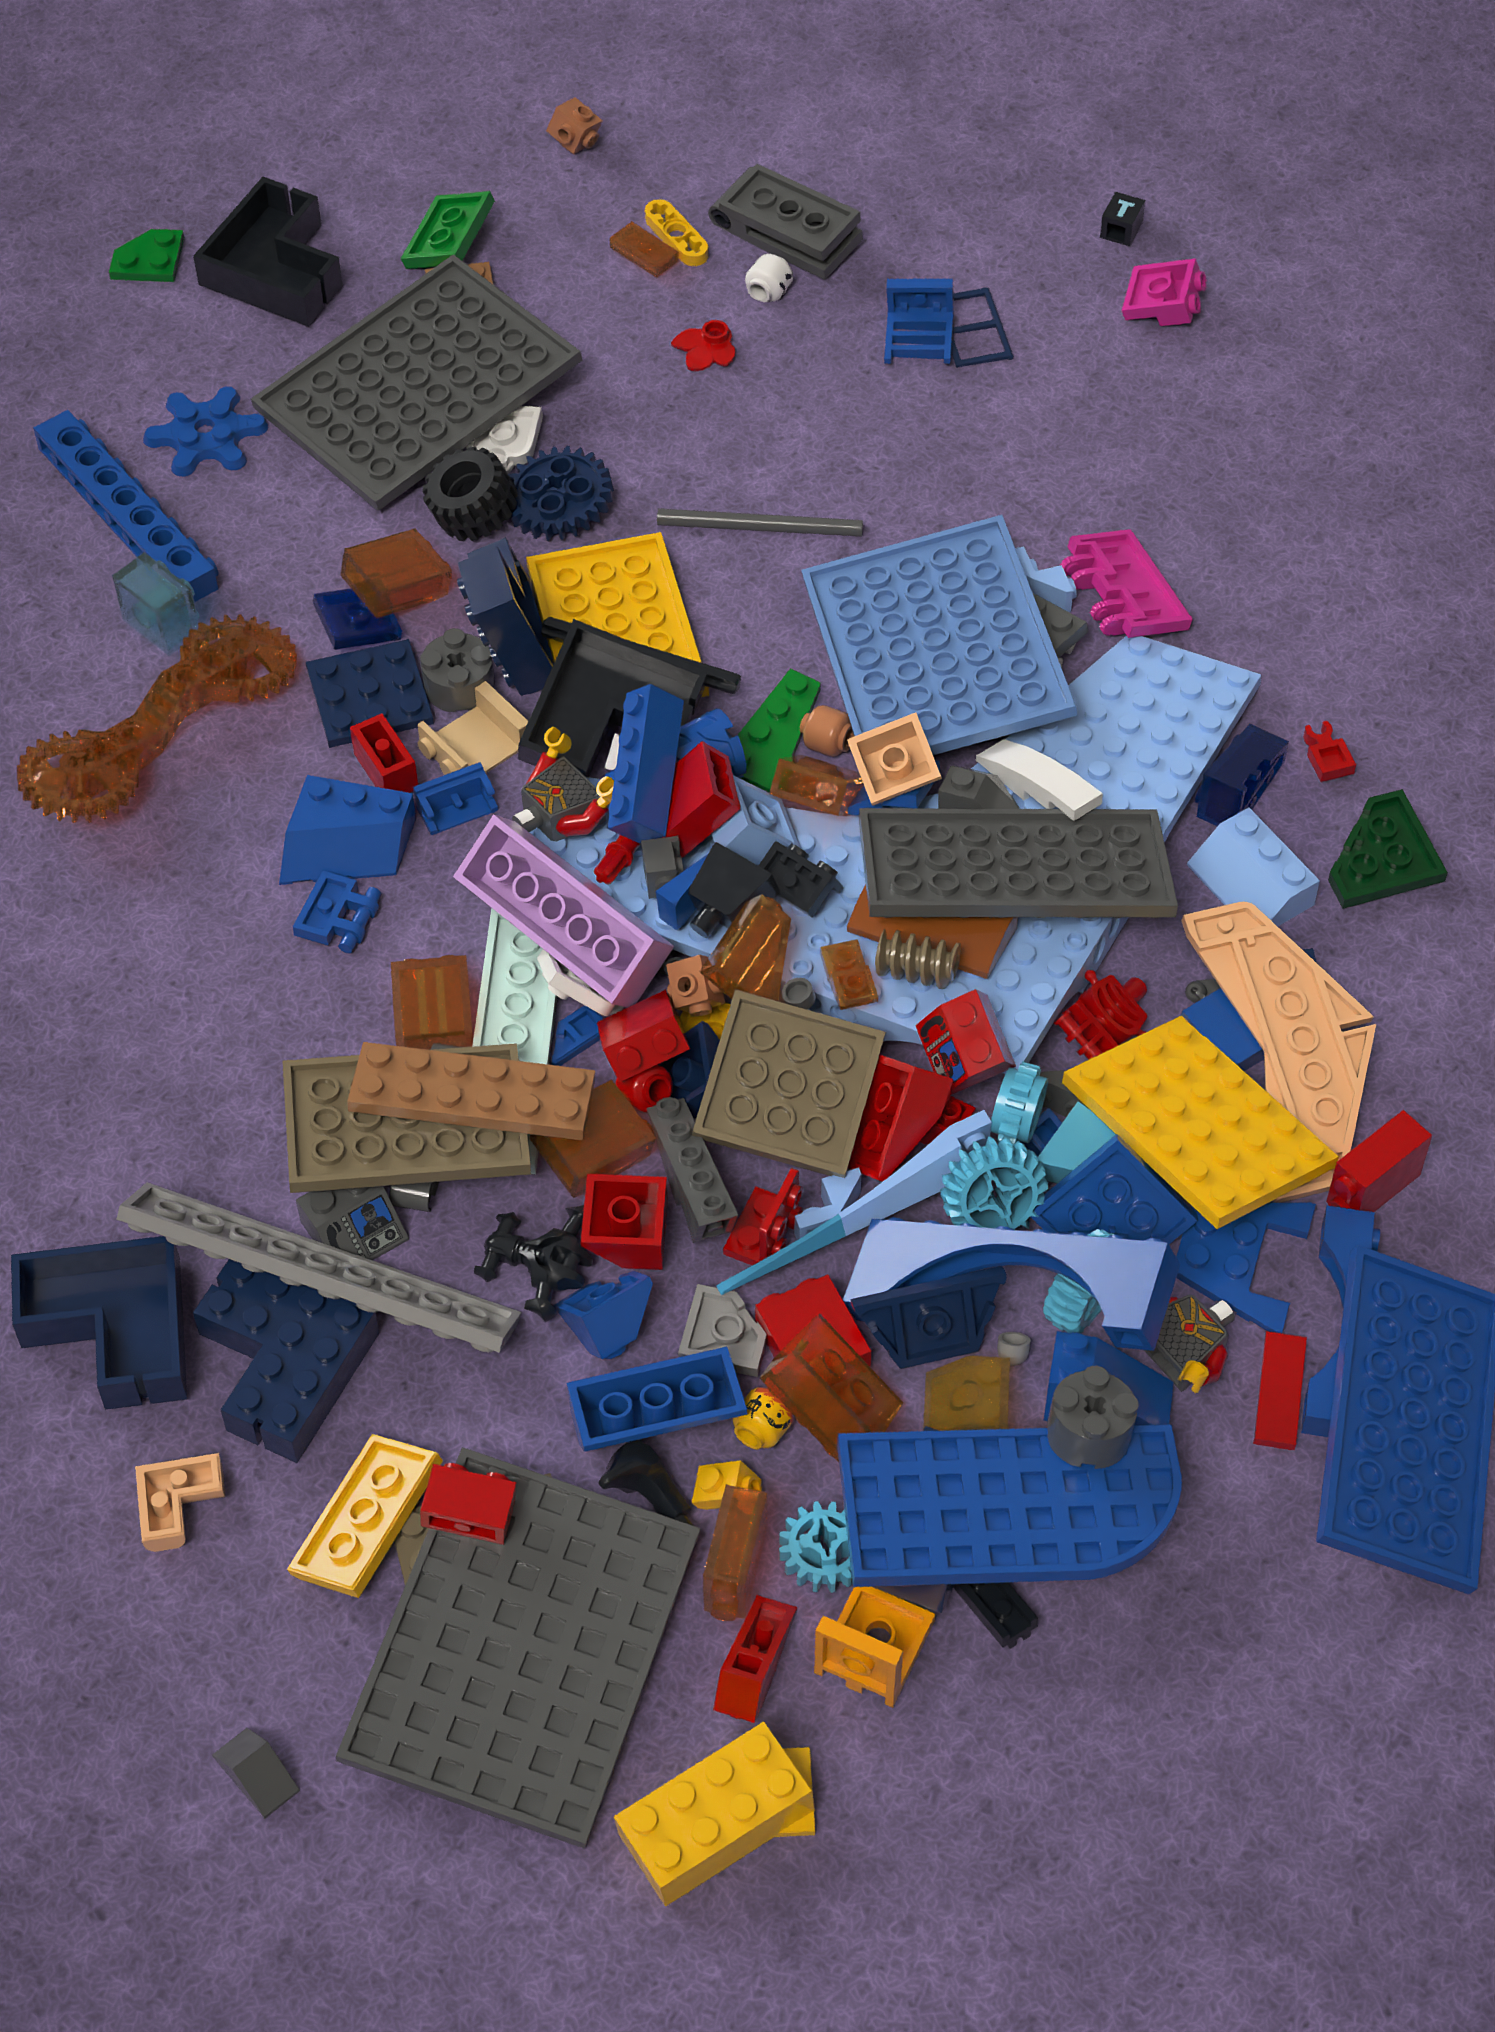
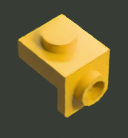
[692,1460,762,1516]

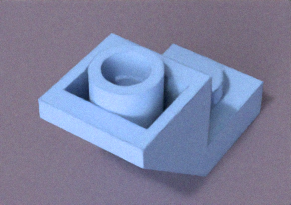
[1015,546,1076,612]
[794,1167,861,1240]

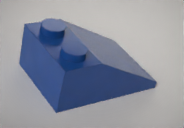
[1043,1331,1174,1426]

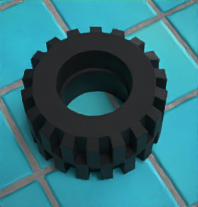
[422,447,518,541]

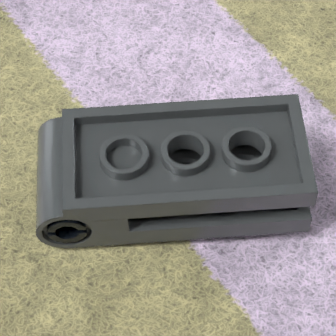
[708,164,863,280]

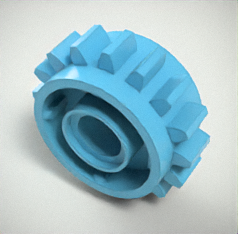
[991,1061,1048,1144]

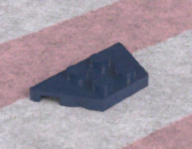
[850,1266,1007,1369]

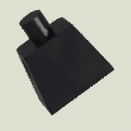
[688,842,780,938]

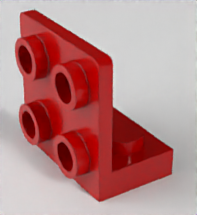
[723,1168,803,1266]

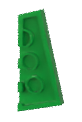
[738,668,821,797]

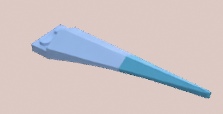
[716,1110,992,1295]

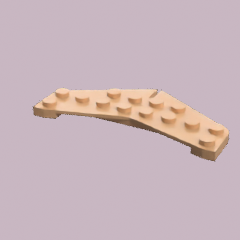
[1181,902,1376,1203]

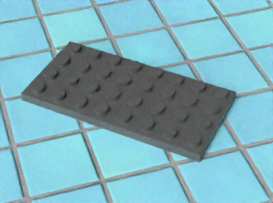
[859,808,1178,918]

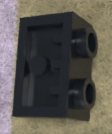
[758,841,844,917]

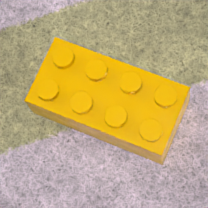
[614,1721,815,1907]

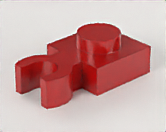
[1303,721,1356,782]

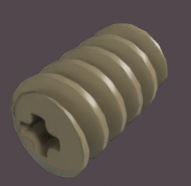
[875,929,961,989]

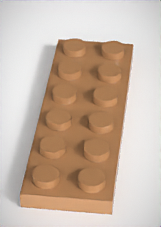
[347,1042,595,1141]

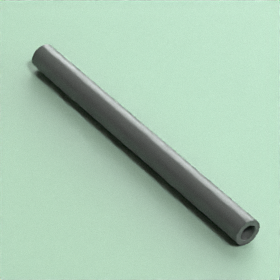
[657,508,863,537]

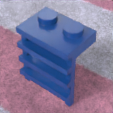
[884,278,954,364]

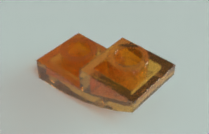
[820,939,879,1010]

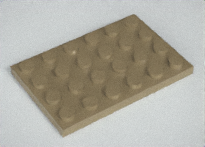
[282,1043,531,1193]

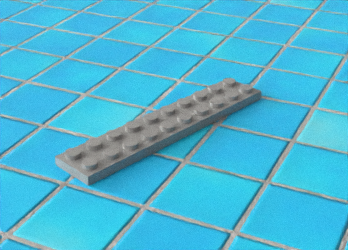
[116,1182,522,1353]

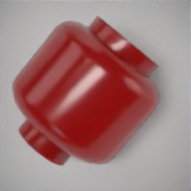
[615,1064,673,1113]

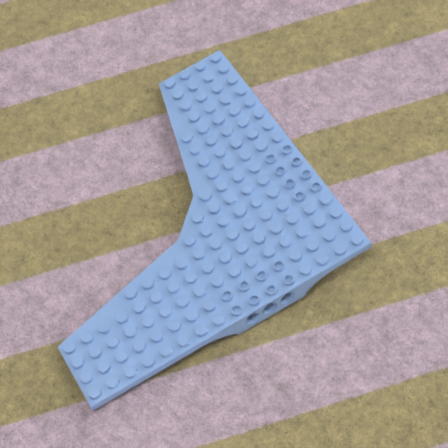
[529,635,1261,1074]

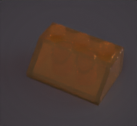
[760,1314,903,1462]

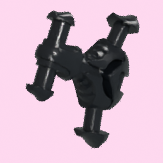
[474,1205,594,1322]

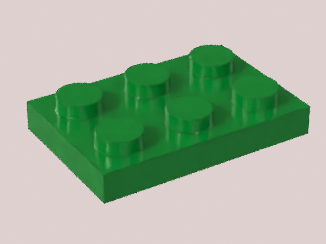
[401,191,495,269]

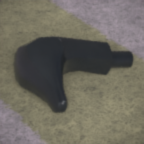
[598,1440,700,1535]

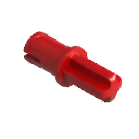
[594,835,641,885]

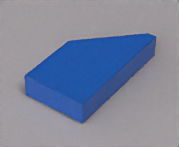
[552,1005,603,1066]

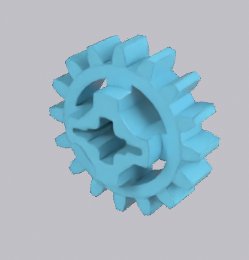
[779,1501,852,1593]

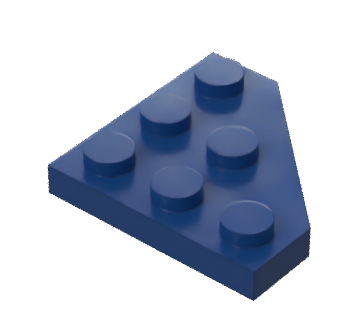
[1030,1134,1198,1244]

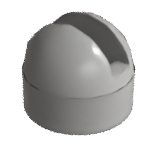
[997,1332,1031,1366]

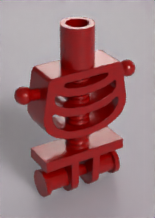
[1054,970,1147,1060]

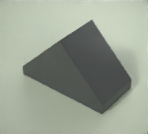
[212,1728,300,1819]

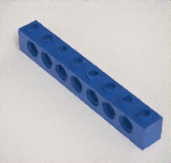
[33,410,219,609]

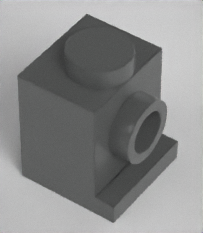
[641,836,683,899]

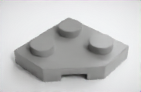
[678,1284,767,1377]

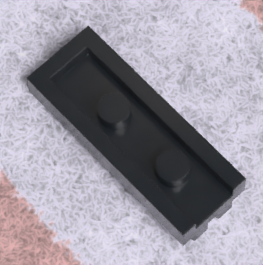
[953,1582,1038,1649]

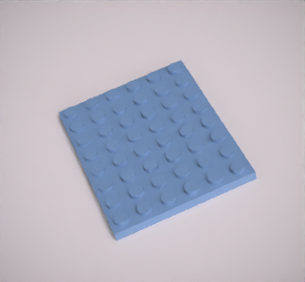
[801,515,1077,755]

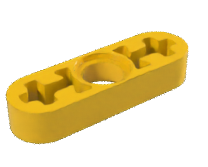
[645,199,708,266]

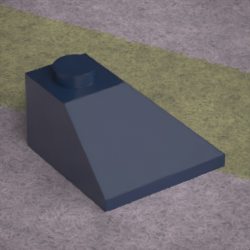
[658,1021,720,1118]

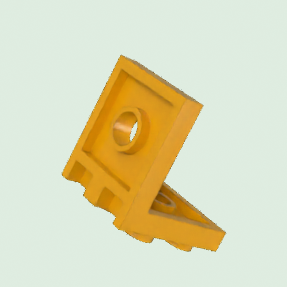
[814,1587,936,1708]

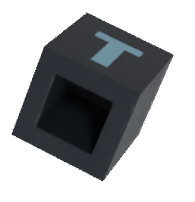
[1100,192,1145,246]

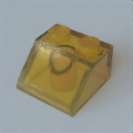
[923,1355,1010,1431]

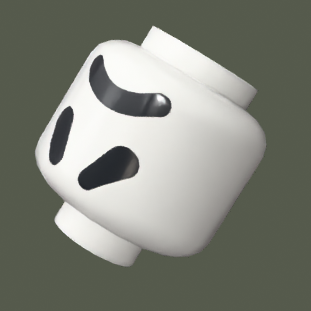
[745,254,793,302]

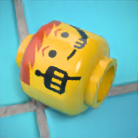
[733,1387,794,1450]

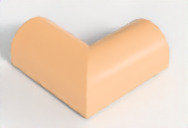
[135,1453,225,1552]

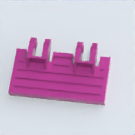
[1060,529,1193,638]

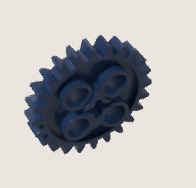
[508,446,614,541]

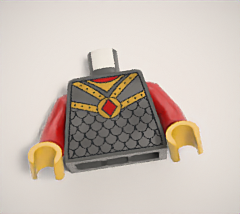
[512,727,614,842]
[1144,1294,1235,1393]

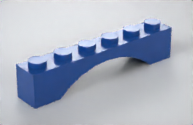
[1301,1205,1380,1437]

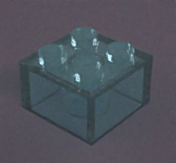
[112,552,201,656]

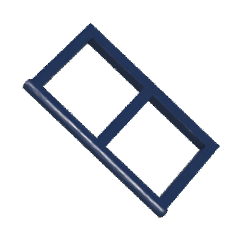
[944,287,1014,367]

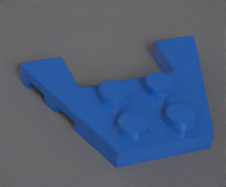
[1176,1202,1316,1333]

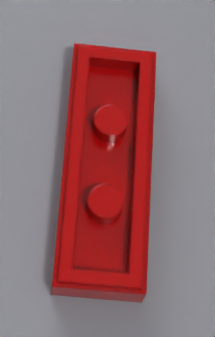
[1253,1331,1307,1451]

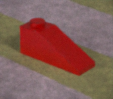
[713,1595,797,1723]

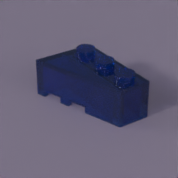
[1195,724,1289,827]

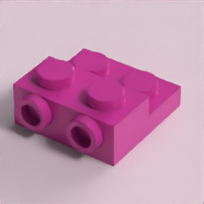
[1122,258,1207,326]

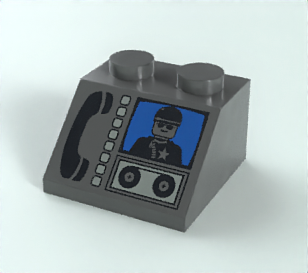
[296,1186,409,1260]

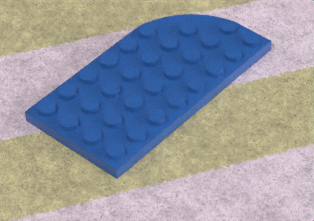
[837,1425,1182,1587]

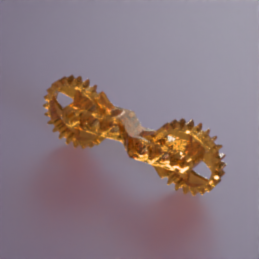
[17,614,297,823]

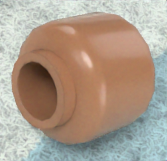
[800,705,854,757]

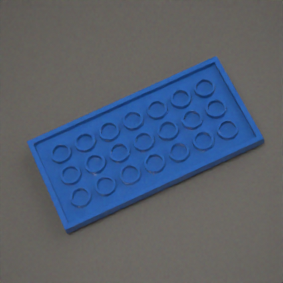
[1316,1245,1495,1594]

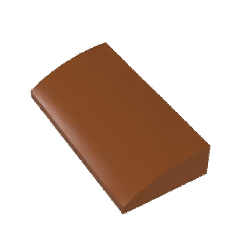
[847,884,1018,979]

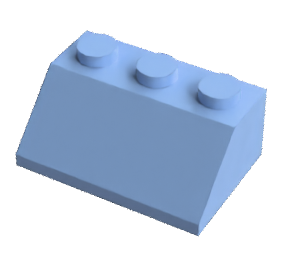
[1187,807,1320,927]

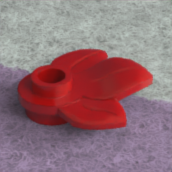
[671,320,735,371]

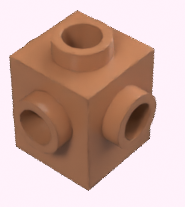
[546,97,603,154]
[666,955,725,1017]

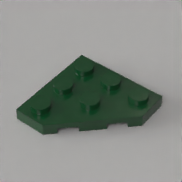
[1328,789,1448,909]

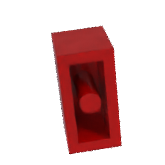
[350,713,418,793]
[420,1463,516,1545]

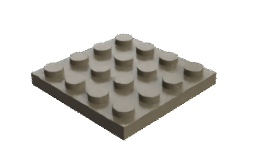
[692,989,886,1178]

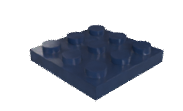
[305,639,434,748]

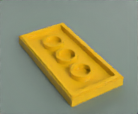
[287,1434,443,1598]

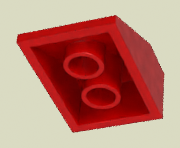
[847,1054,953,1182]

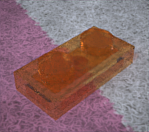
[610,221,679,278]

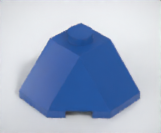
[553,1271,653,1360]

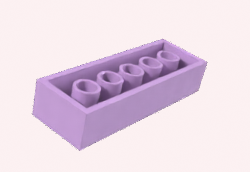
[453,814,674,1008]

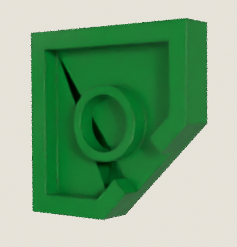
[109,229,184,282]

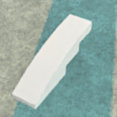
[976,739,1103,821]

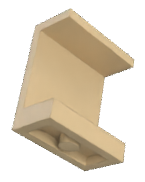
[417,681,528,775]

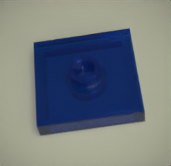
[313,584,402,650]

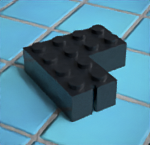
[193,176,343,327]
[518,619,708,778]

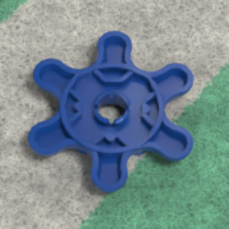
[143,386,269,477]

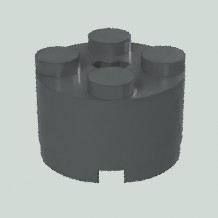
[420,628,495,712]
[1047,1366,1139,1469]

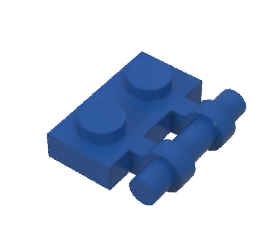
[292,871,382,954]

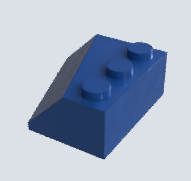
[279,775,416,885]

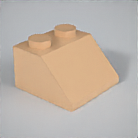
[847,712,942,806]

